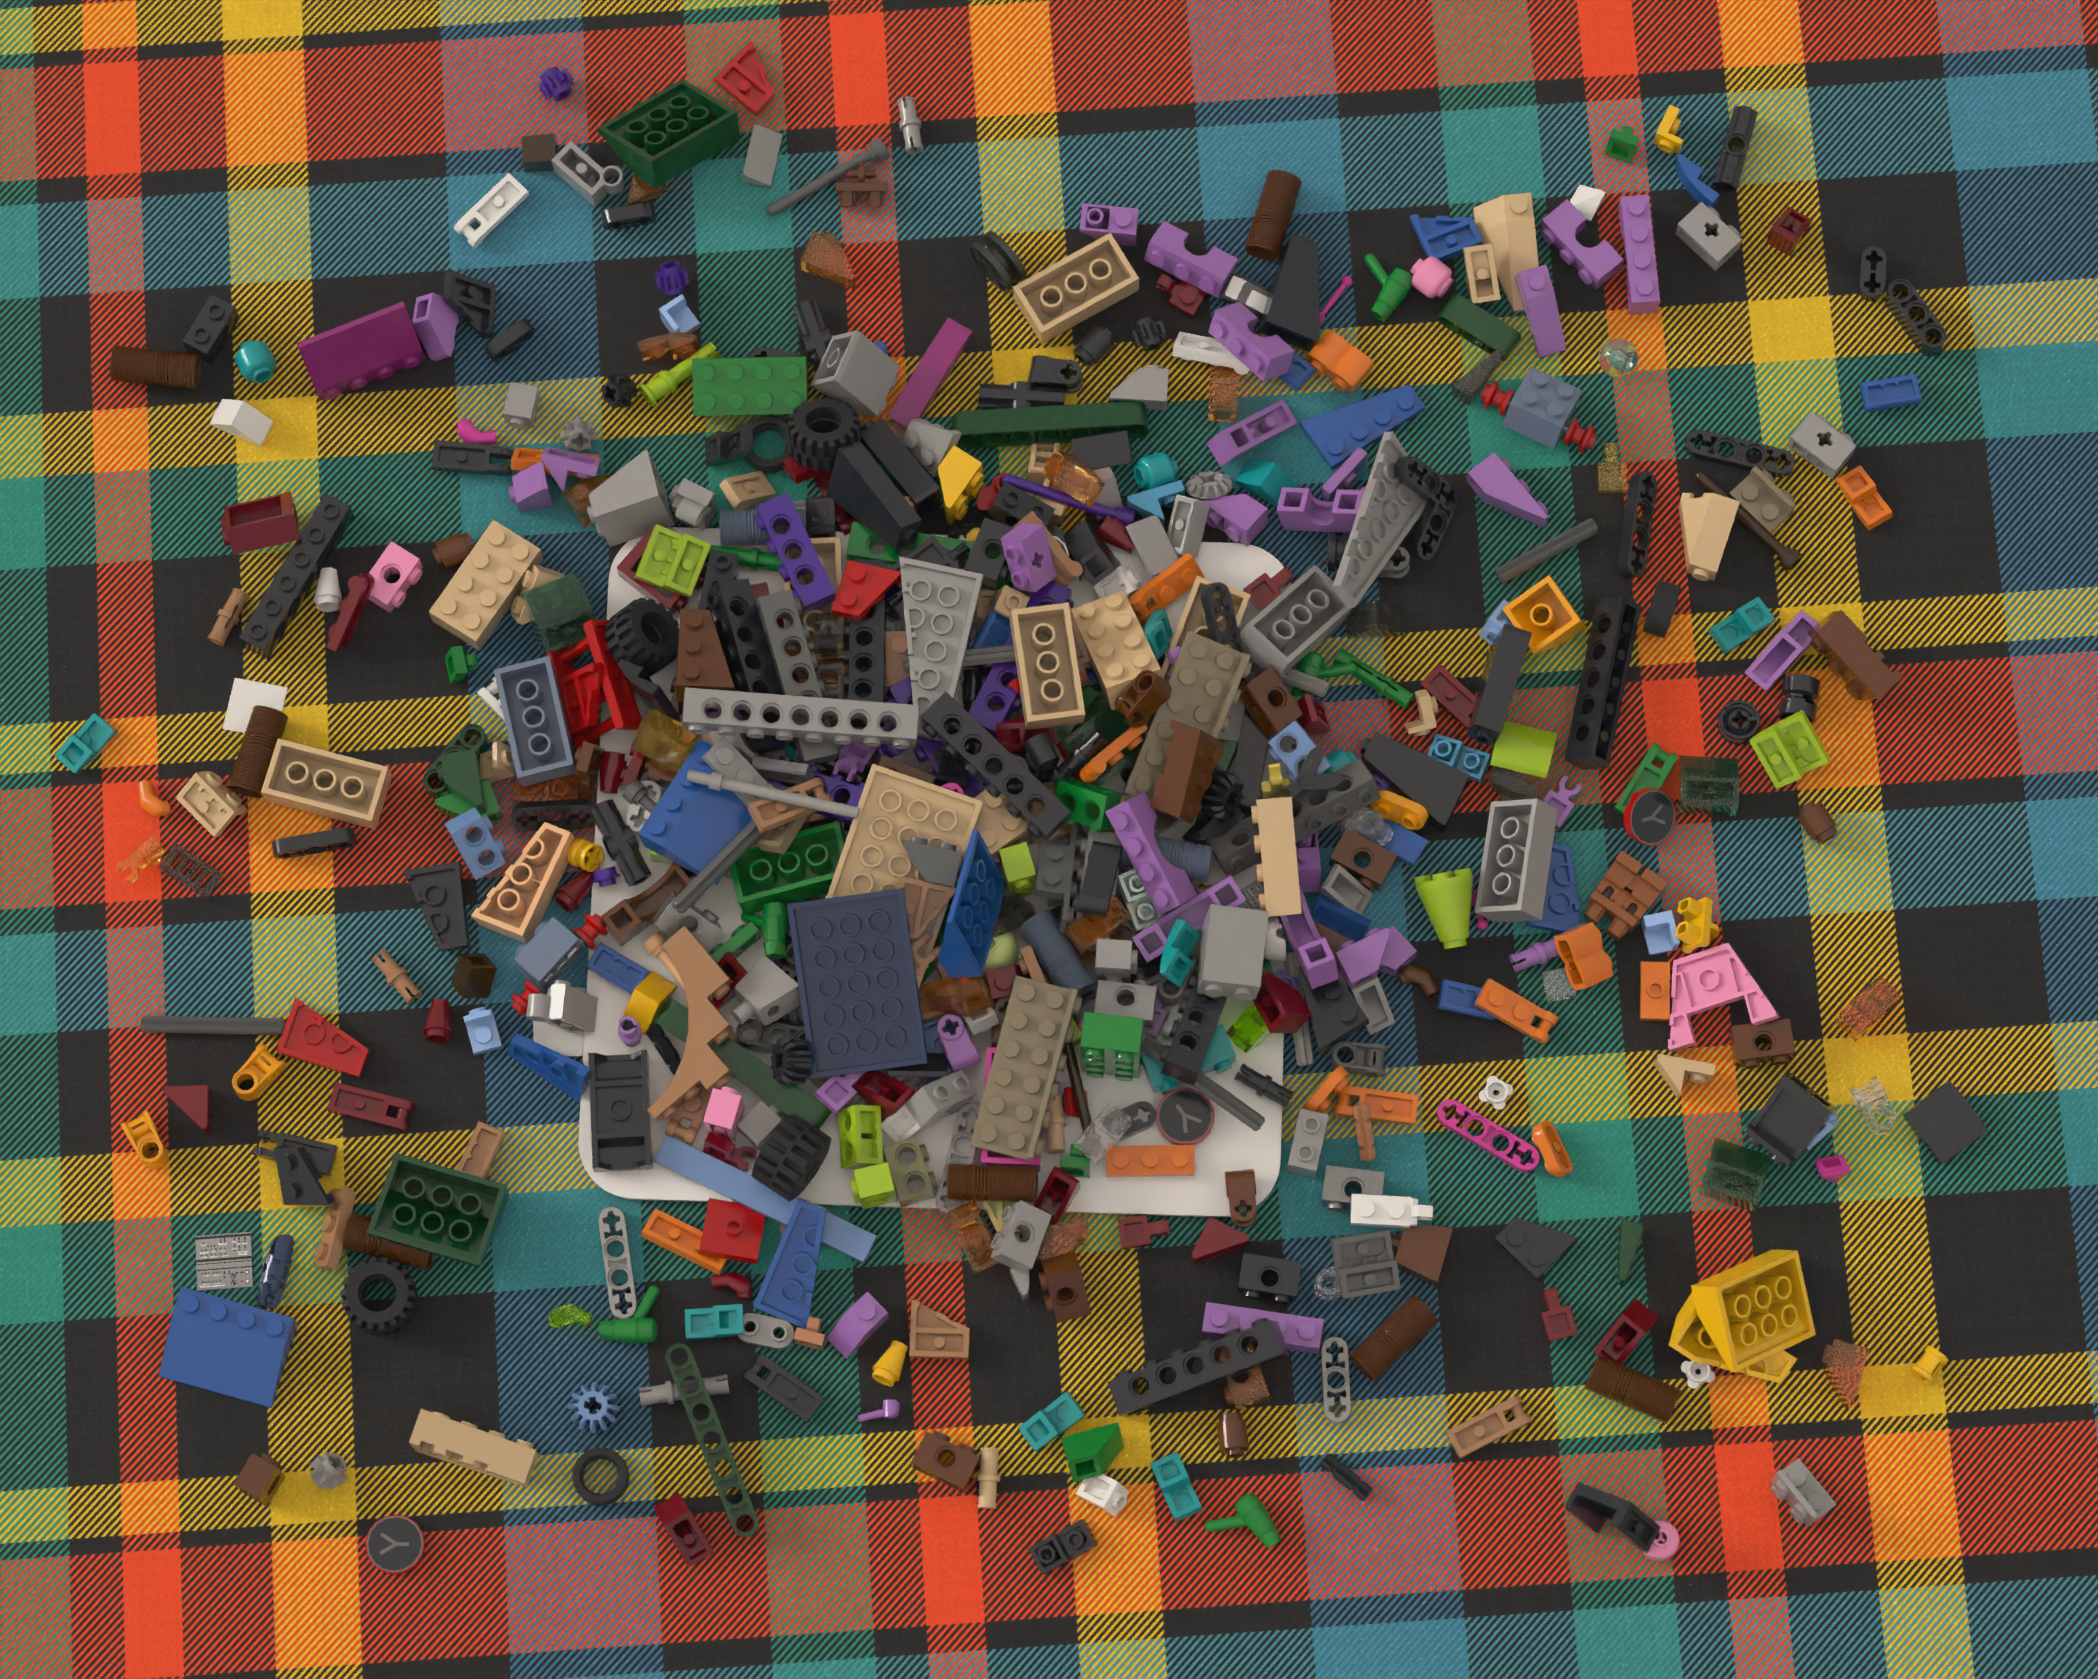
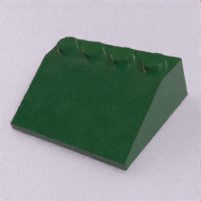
[597,79,740,189]
[367,1153,509,1267]

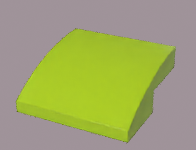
[634,524,711,597]
[1749,710,1830,789]
[1490,721,1557,778]

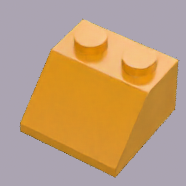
[1502,575,1586,655]

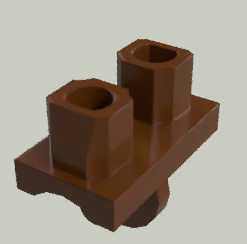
[836,162,887,207]

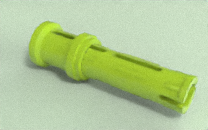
[639,342,720,407]

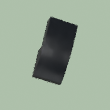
[1029,1519,1098,1575]

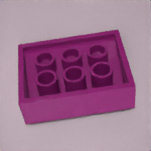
[297,301,425,401]

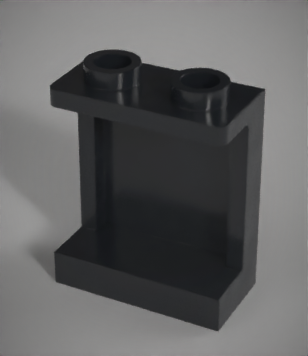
[1743,1072,1837,1166]
[1565,1482,1661,1553]

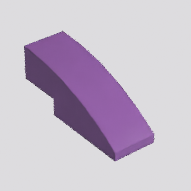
[1744,610,1818,692]

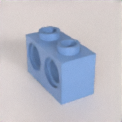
[1268,720,1332,782]
[445,807,506,880]

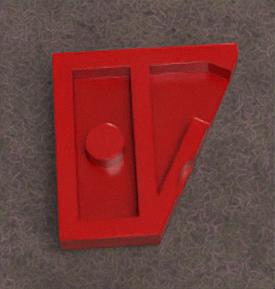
[714,41,775,116]
[557,663,602,735]

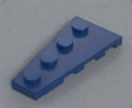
[1300,384,1426,470]
[753,1197,826,1329]

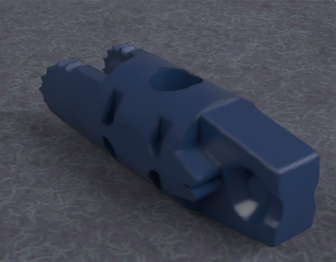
[257,1234,294,1310]

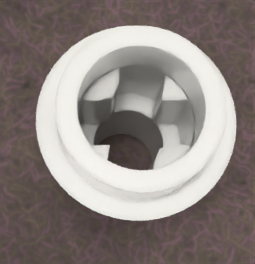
[314,567,342,612]

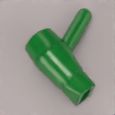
[1365,254,1412,322]
[1291,652,1357,700]
[741,901,788,959]
[599,1285,660,1344]
[1205,1493,1282,1549]

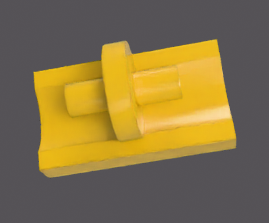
[1675,897,1719,954]

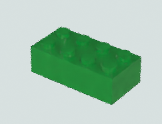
[692,356,809,416]
[730,821,846,915]
[1080,1012,1143,1081]

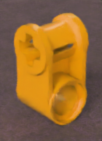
[232,1044,286,1101]
[120,1110,168,1169]

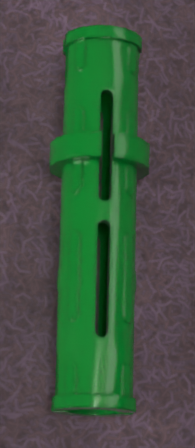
[705,545,782,572]
[1333,648,1415,710]

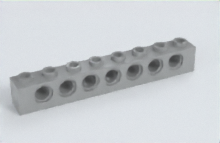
[682,687,919,749]

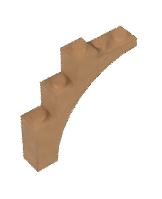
[647,926,733,1121]

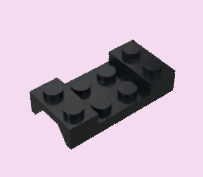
[588,1050,653,1172]

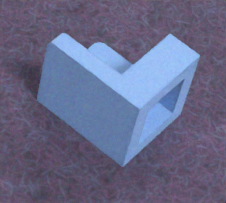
[659,294,700,342]
[1641,910,1680,956]

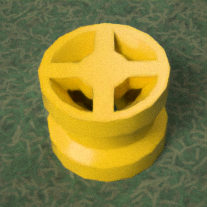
[567,838,604,872]

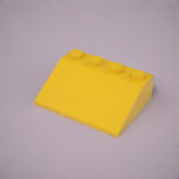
[1691,1249,1816,1372]

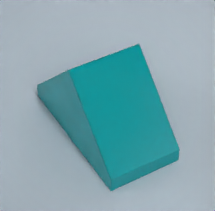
[1235,458,1299,507]

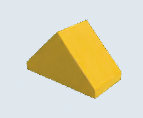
[622,971,677,1035]

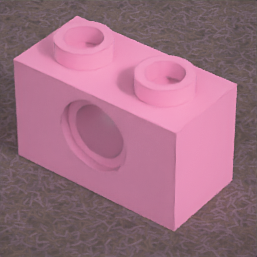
[368,541,423,613]
[703,1087,745,1141]

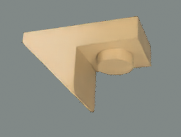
[1463,243,1500,304]
[719,471,776,512]
[1654,1054,1716,1098]

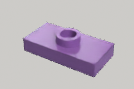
[1322,448,1367,502]

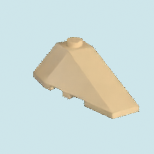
[1473,193,1539,313]

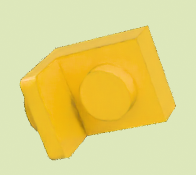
[1653,105,1684,154]

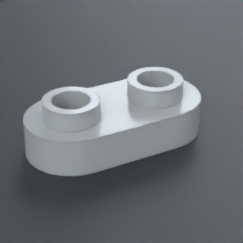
[738,1313,795,1350]

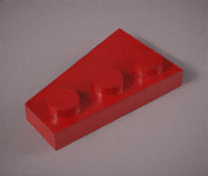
[276,997,370,1079]

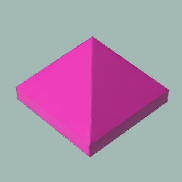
[1814,1154,1850,1183]

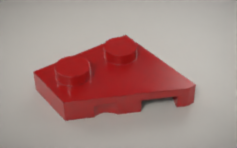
[831,560,901,621]

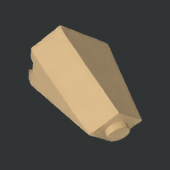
[1678,493,1740,581]

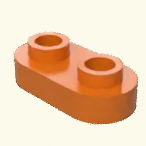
[1304,1065,1350,1113]
[1532,1120,1573,1178]

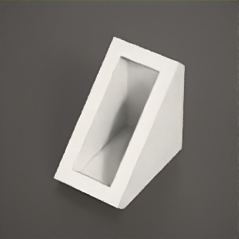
[210,399,274,447]

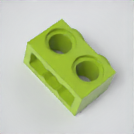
[999,842,1036,898]
[838,1105,883,1169]
[850,1162,897,1210]

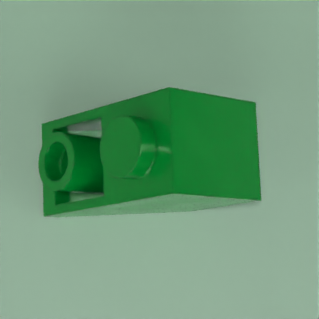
[435,779,503,828]
[1061,1422,1124,1483]

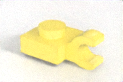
[1261,763,1290,799]

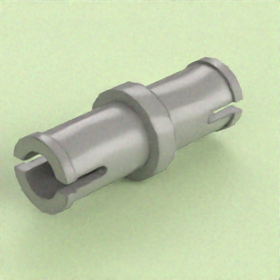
[897,96,924,155]

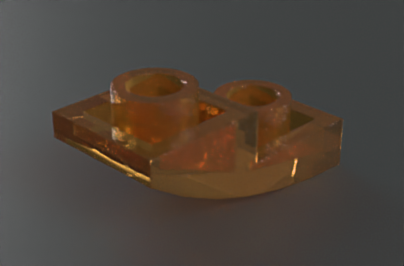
[637,333,700,361]
[511,772,575,802]
[1065,895,1132,954]

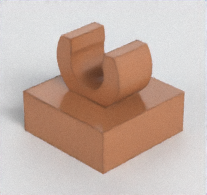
[793,1316,826,1351]

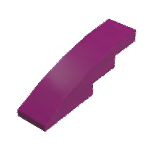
[888,317,973,428]

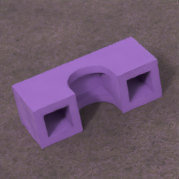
[1540,199,1624,290]
[1144,221,1238,298]
[1208,302,1295,381]
[1276,487,1364,533]

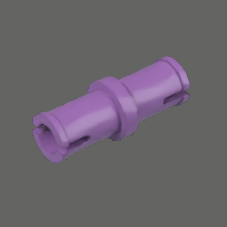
[1509,939,1559,973]
[618,1016,641,1047]

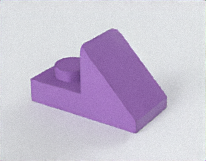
[541,446,601,491]

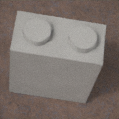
[810,330,900,418]
[587,450,674,547]
[1197,904,1269,1001]

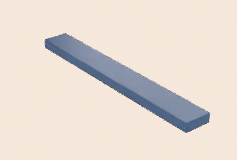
[653,1135,877,1264]

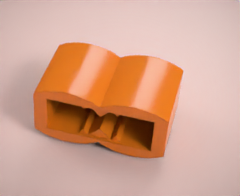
[1308,329,1374,394]
[1554,922,1613,990]

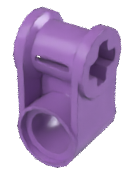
[937,1014,981,1073]

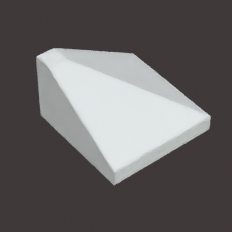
[1570,185,1606,222]

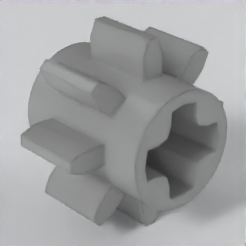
[560,416,597,454]
[310,1452,348,1490]

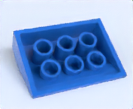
[638,739,778,885]
[939,830,1007,978]
[159,1287,298,1408]

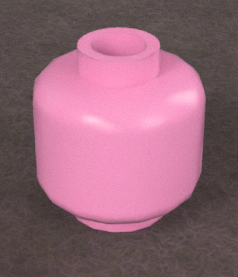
[1410,256,1453,298]
[1642,1520,1679,1561]

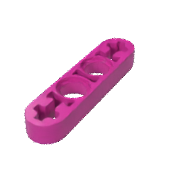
[1437,1099,1539,1173]

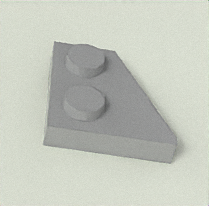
[901,418,962,477]

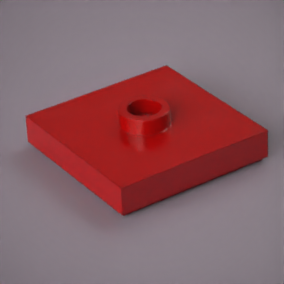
[699,1198,765,1264]

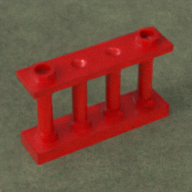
[545,620,644,750]

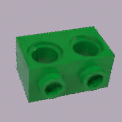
[1055,778,1122,833]

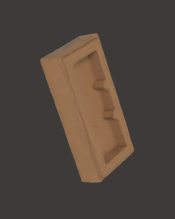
[456,1121,506,1179]

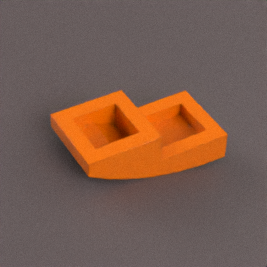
[1836,465,1893,531]

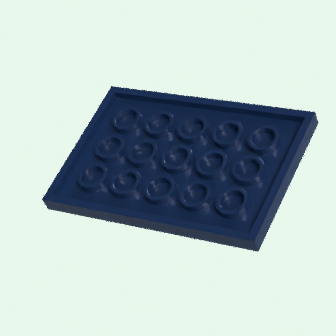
[787,888,929,1079]

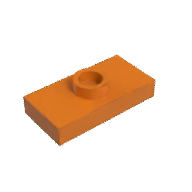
[1640,961,1670,1021]

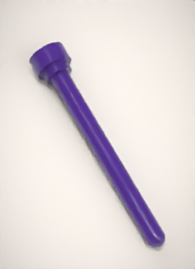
[1002,474,1135,526]

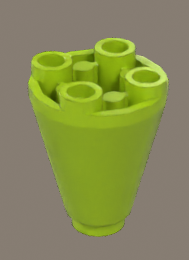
[1414,868,1473,949]

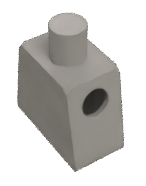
[731,955,801,1025]

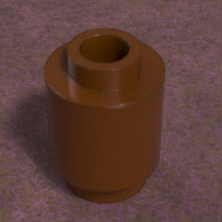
[432,532,474,568]
[1797,801,1838,845]
[1217,1412,1249,1458]

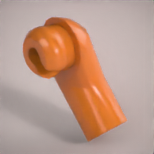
[138,780,170,817]

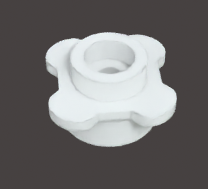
[1479,1076,1513,1110]
[1681,1361,1715,1389]

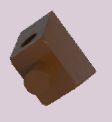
[1390,1224,1453,1287]

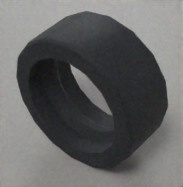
[745,416,791,473]
[1643,580,1681,638]
[572,1447,630,1506]

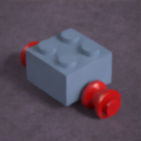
[1480,367,1598,453]
[511,913,608,1017]

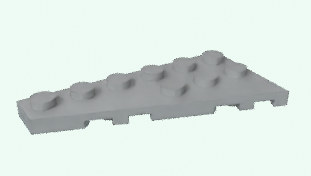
[1333,431,1428,608]
[899,556,984,741]

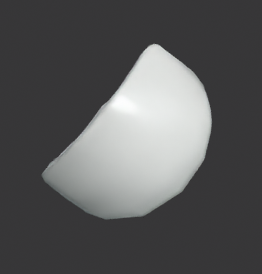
[1264,916,1286,961]

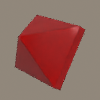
[1062,1087,1088,1118]

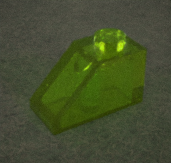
[1226,1004,1272,1053]

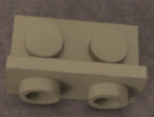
[1729,466,1796,533]

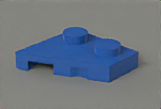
[1410,214,1483,262]

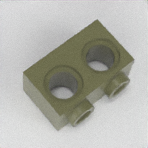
[883,1137,938,1208]

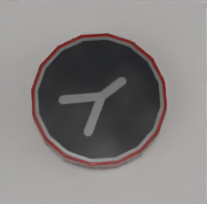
[1624,788,1676,846]
[1156,1088,1214,1145]
[365,1514,426,1575]

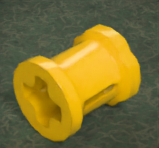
[1910,1346,1949,1385]

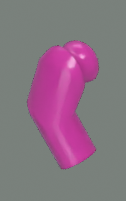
[457,419,497,445]

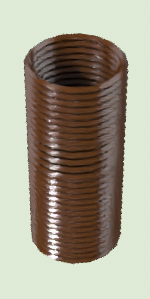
[1245,170,1302,261]
[110,345,201,390]
[228,705,288,798]
[947,1163,1038,1203]
[342,1212,435,1271]
[1349,1295,1438,1382]
[1585,1355,1681,1424]

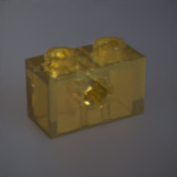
[632,708,703,773]

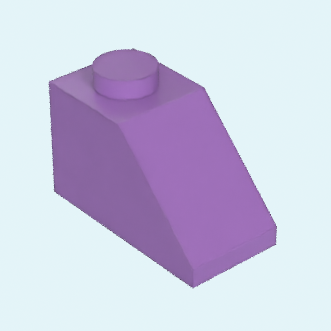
[508,462,553,512]
[826,1292,889,1359]

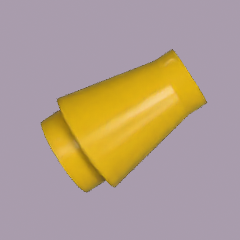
[872,1340,908,1387]

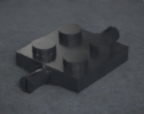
[885,535,970,609]

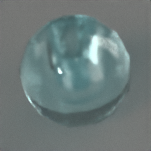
[1598,338,1638,378]

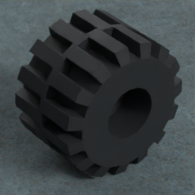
[752,1113,831,1201]

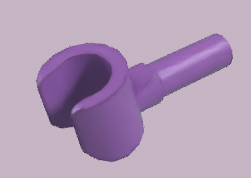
[858,1399,899,1422]

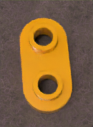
[1371,790,1428,830]

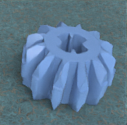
[568,1382,620,1434]

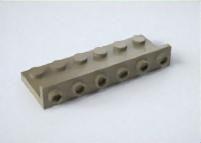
[1123,631,1252,803]
[970,975,1083,1163]

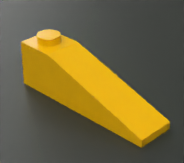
[1668,1293,1797,1384]

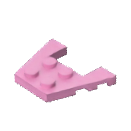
[1668,943,1779,1052]

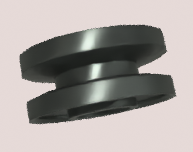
[969,231,1027,293]

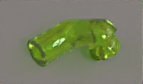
[548,1304,593,1328]

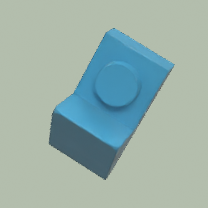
[1127,480,1185,527]

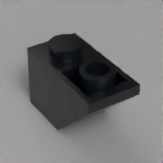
[1063,519,1121,586]

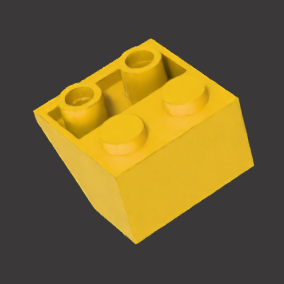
[938,445,985,525]

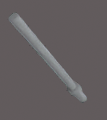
[686,770,860,819]

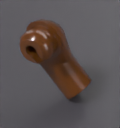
[1397,964,1439,998]

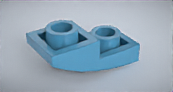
[1427,733,1492,783]

